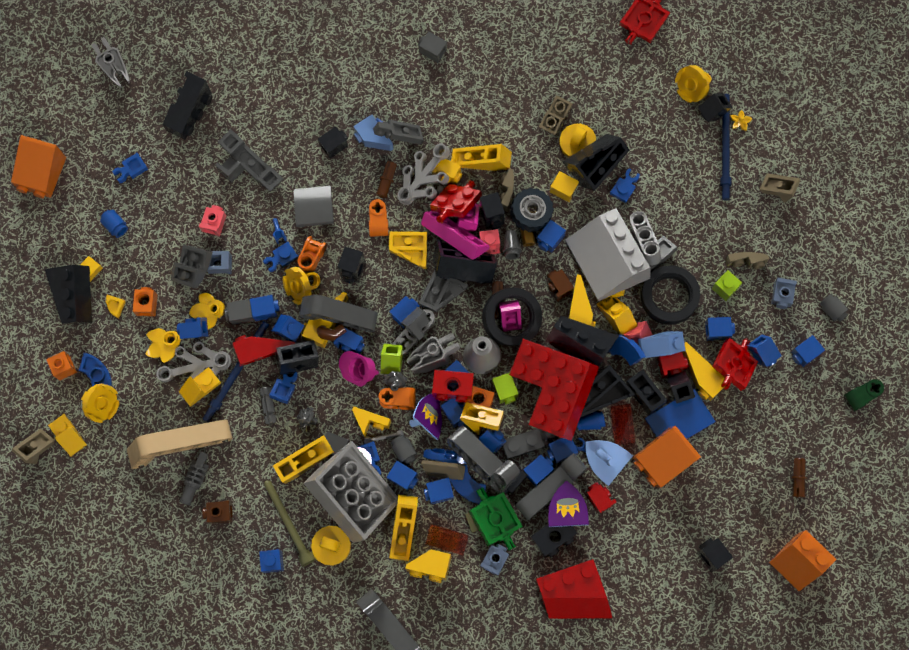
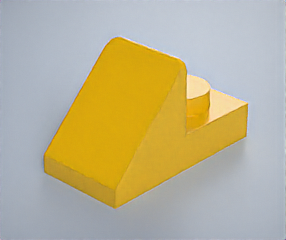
[179,367,221,407]
[460,402,504,435]
[352,406,391,437]
[48,414,87,456]

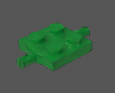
[469,487,523,551]

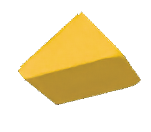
[81,256,103,282]

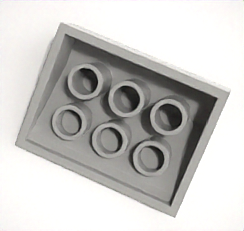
[565,208,650,301]
[303,441,398,543]

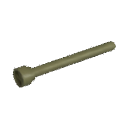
[264,480,316,567]

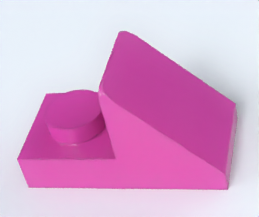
[457,204,479,231]
[499,300,522,332]

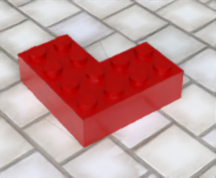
[509,339,599,441]

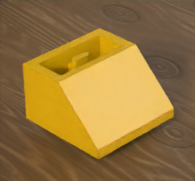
[405,549,452,583]

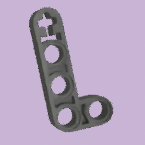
[299,295,378,332]
[447,426,520,493]
[515,453,587,521]
[356,588,422,650]

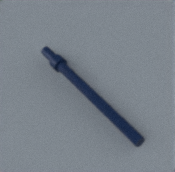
[720,94,732,201]
[202,321,269,423]

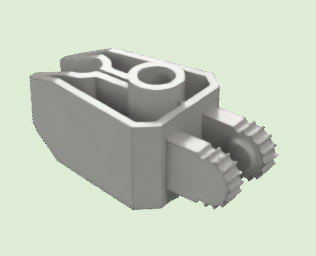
[91,37,130,88]
[406,333,460,374]

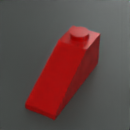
[232,335,295,367]

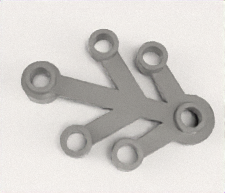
[397,143,450,205]
[156,342,231,385]

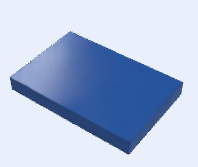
[645,389,716,439]

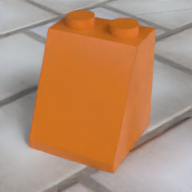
[11,135,66,199]
[632,426,701,488]
[769,530,837,591]

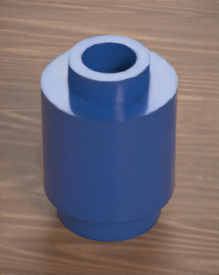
[100,210,128,238]

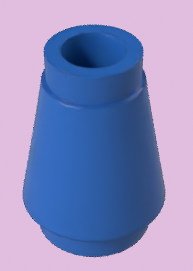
[577,411,606,430]

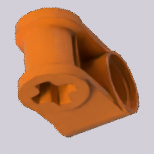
[369,199,389,237]
[297,236,327,273]
[379,387,416,410]

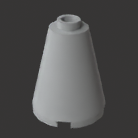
[463,336,501,374]

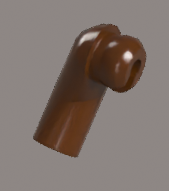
[317,324,347,341]

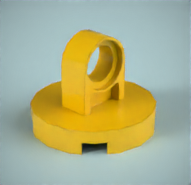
[675,65,712,103]
[559,123,596,158]
[282,266,320,305]
[81,383,119,423]
[311,526,351,566]

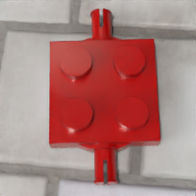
[619,0,670,45]
[430,180,482,223]
[712,337,758,391]

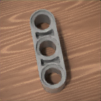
[630,211,661,266]

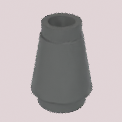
[503,230,522,260]

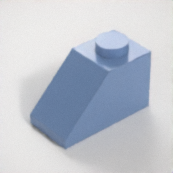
[353,115,394,151]
[638,331,685,358]

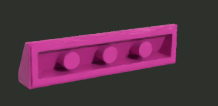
[421,211,490,260]

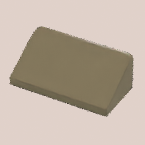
[421,460,465,480]

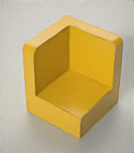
[550,171,579,203]

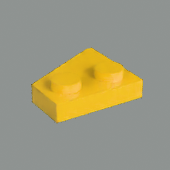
[389,231,427,269]

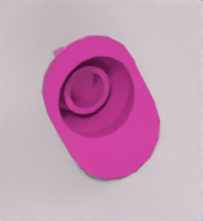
[339,351,379,387]

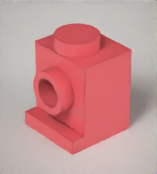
[199,205,226,236]
[479,229,501,254]

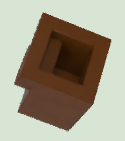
[547,269,574,302]
[202,500,233,524]

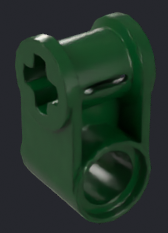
[844,379,884,412]

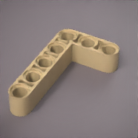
[127,420,233,469]

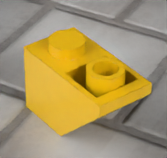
[596,297,638,335]

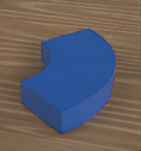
[610,334,646,366]
[78,352,112,387]
[423,448,467,464]
[450,465,486,504]

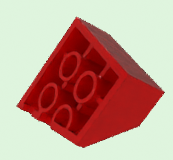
[535,559,612,619]

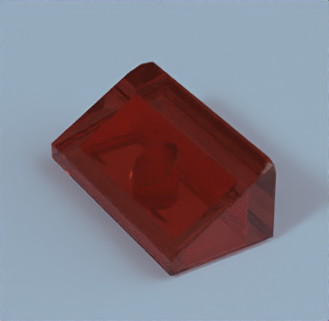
[610,404,635,445]
[425,524,469,555]

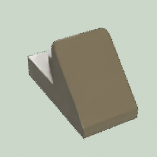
[760,173,801,203]
[12,428,55,464]

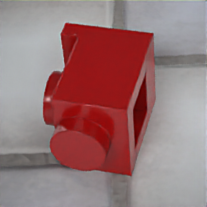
[657,352,689,379]
[586,482,617,514]

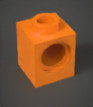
[133,287,157,316]
[46,351,77,380]
[467,386,495,408]

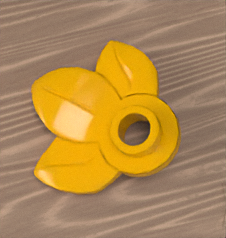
[189,293,225,330]
[146,328,181,363]

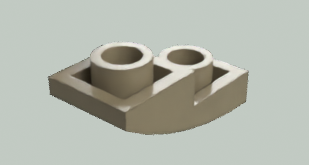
[539,95,573,135]
[500,168,514,212]
[725,252,769,270]

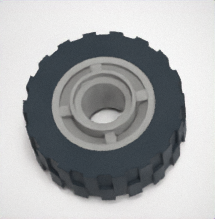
[510,188,554,232]

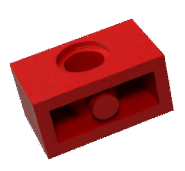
[432,370,474,403]

